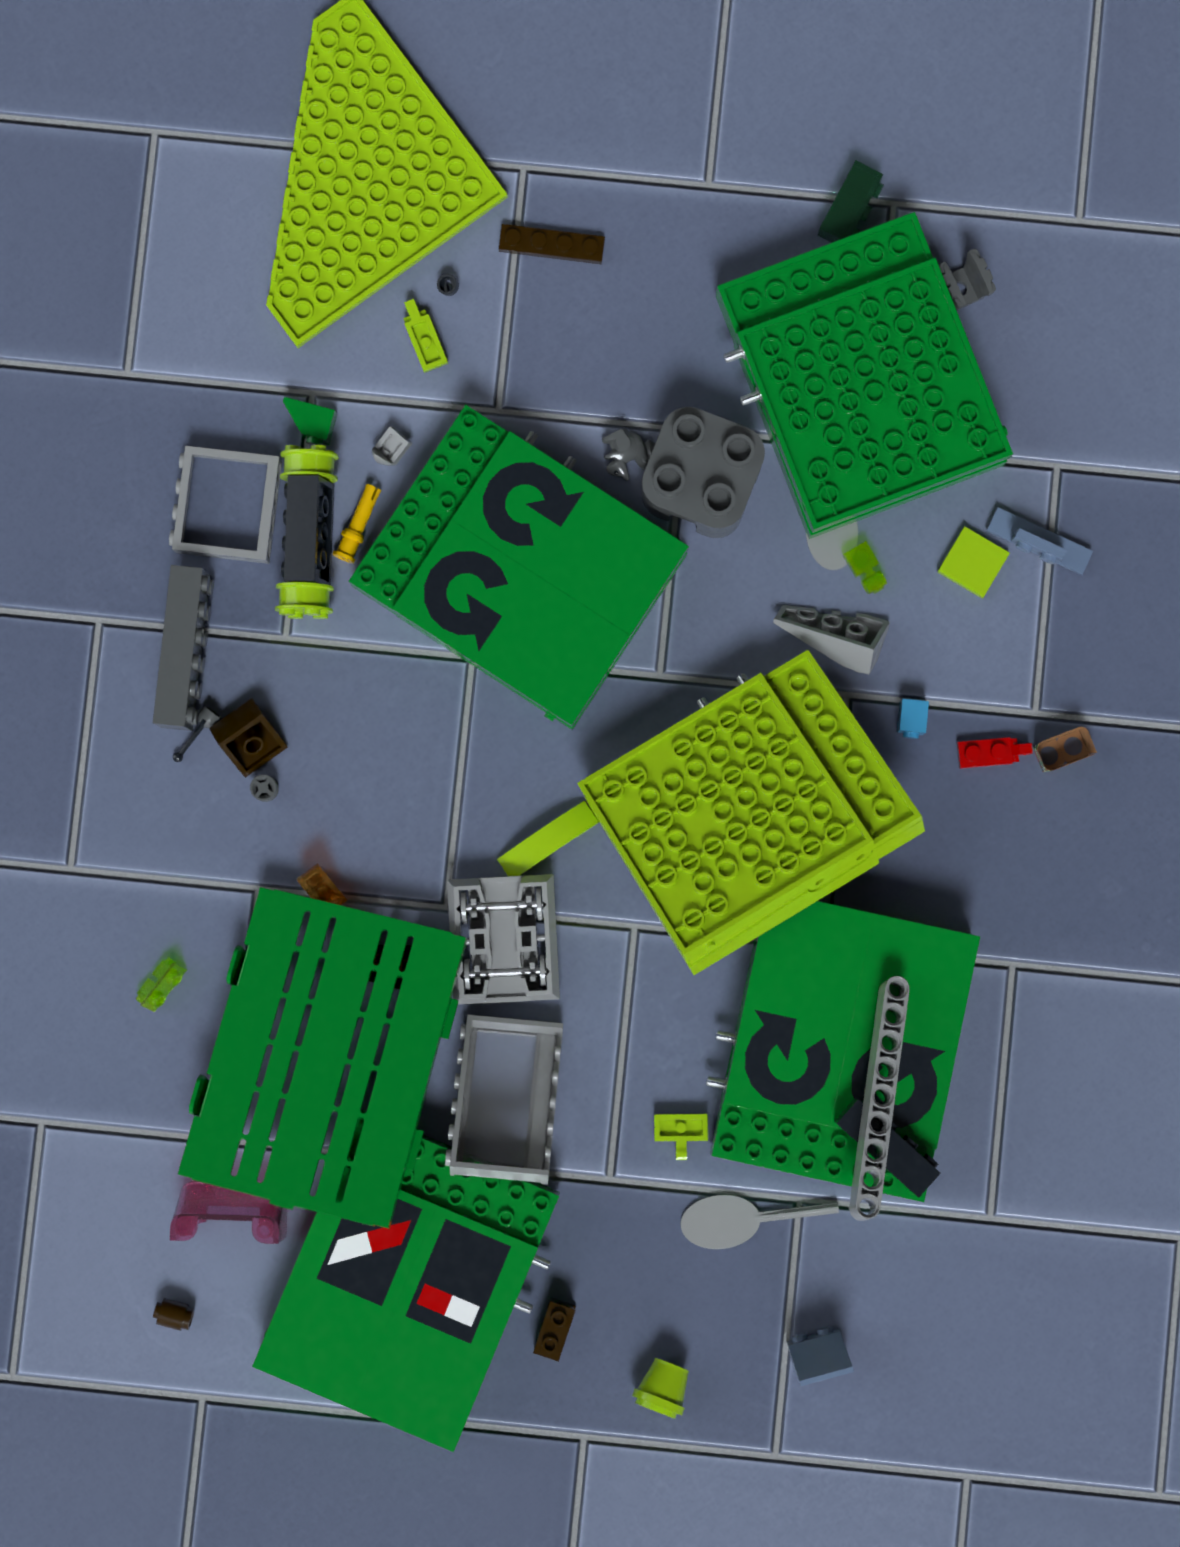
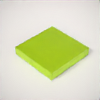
[937,526,1010,599]

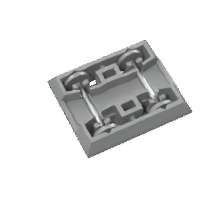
[447,874,560,1004]

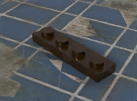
[499,224,605,265]

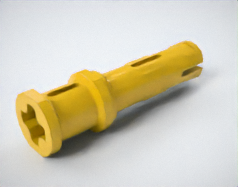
[332,484,381,564]

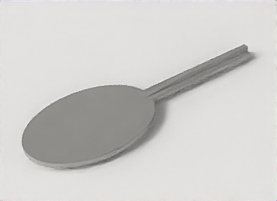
[806,521,858,570]
[681,1195,839,1249]

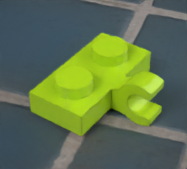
[654,1114,708,1160]

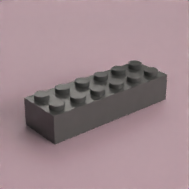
[153,565,214,731]

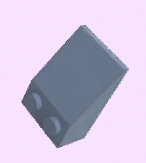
[787,1326,854,1386]

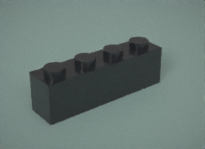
[834,1098,941,1198]

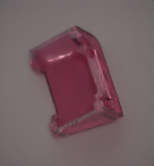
[170,1181,288,1244]

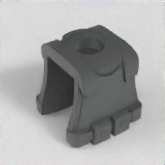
[939,249,996,310]

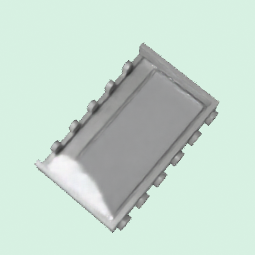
[445,1015,563,1185]

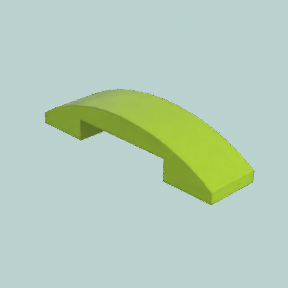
[497,801,599,876]

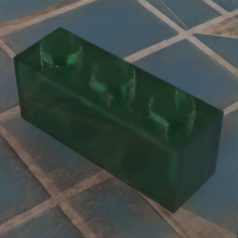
[817,160,884,243]

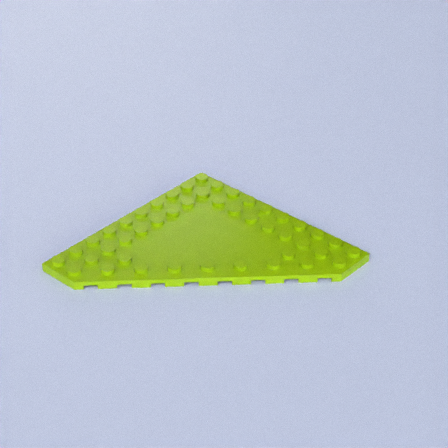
[266,0,508,348]

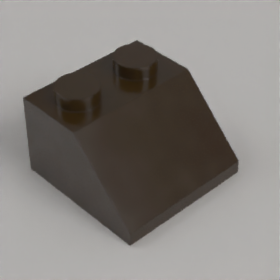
[209,698,288,778]

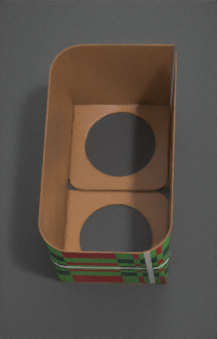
[1033,727,1097,772]

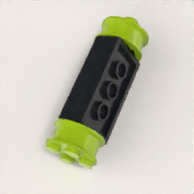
[275,445,339,619]

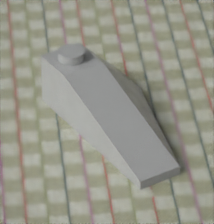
[773,605,890,675]

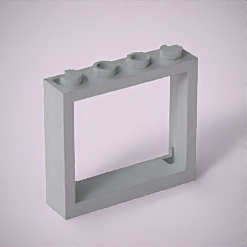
[169,446,282,564]

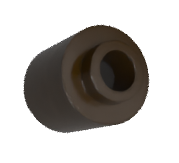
[153,1298,195,1331]

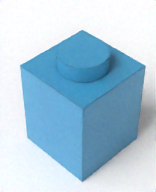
[897,699,929,739]

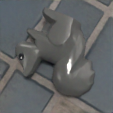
[601,427,656,481]

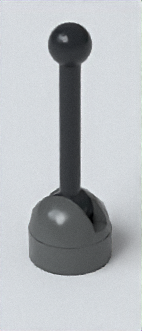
[173,705,221,762]

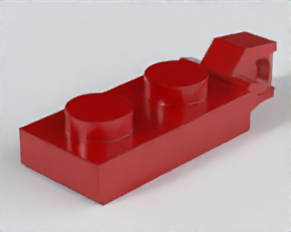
[957,737,1033,769]

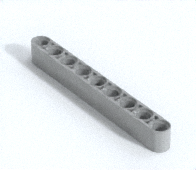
[849,976,909,1221]

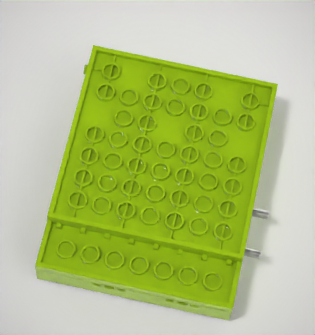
[577,650,925,975]

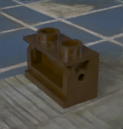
[533,1297,576,1362]

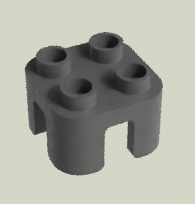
[641,407,765,538]

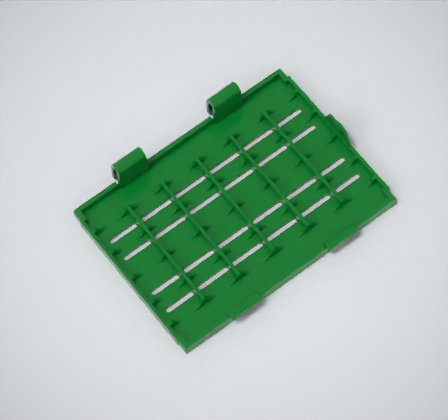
[178,887,467,1229]

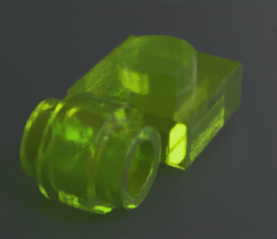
[842,541,887,594]

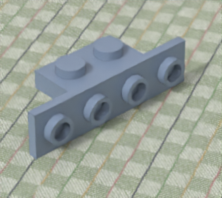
[986,507,1093,575]

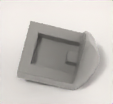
[372,426,412,466]

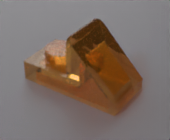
[296,863,347,905]

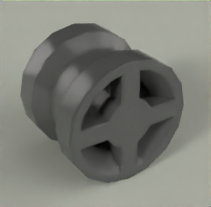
[250,775,279,802]

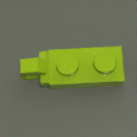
[403,299,448,373]

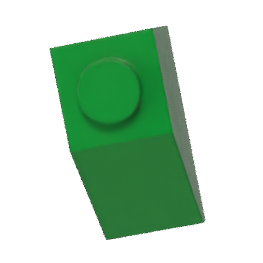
[283,397,337,445]

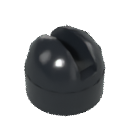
[437,274,459,296]

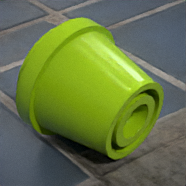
[632,1358,689,1419]

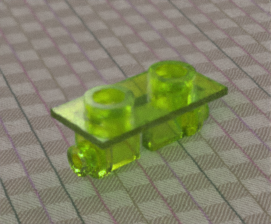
[135,956,187,1012]

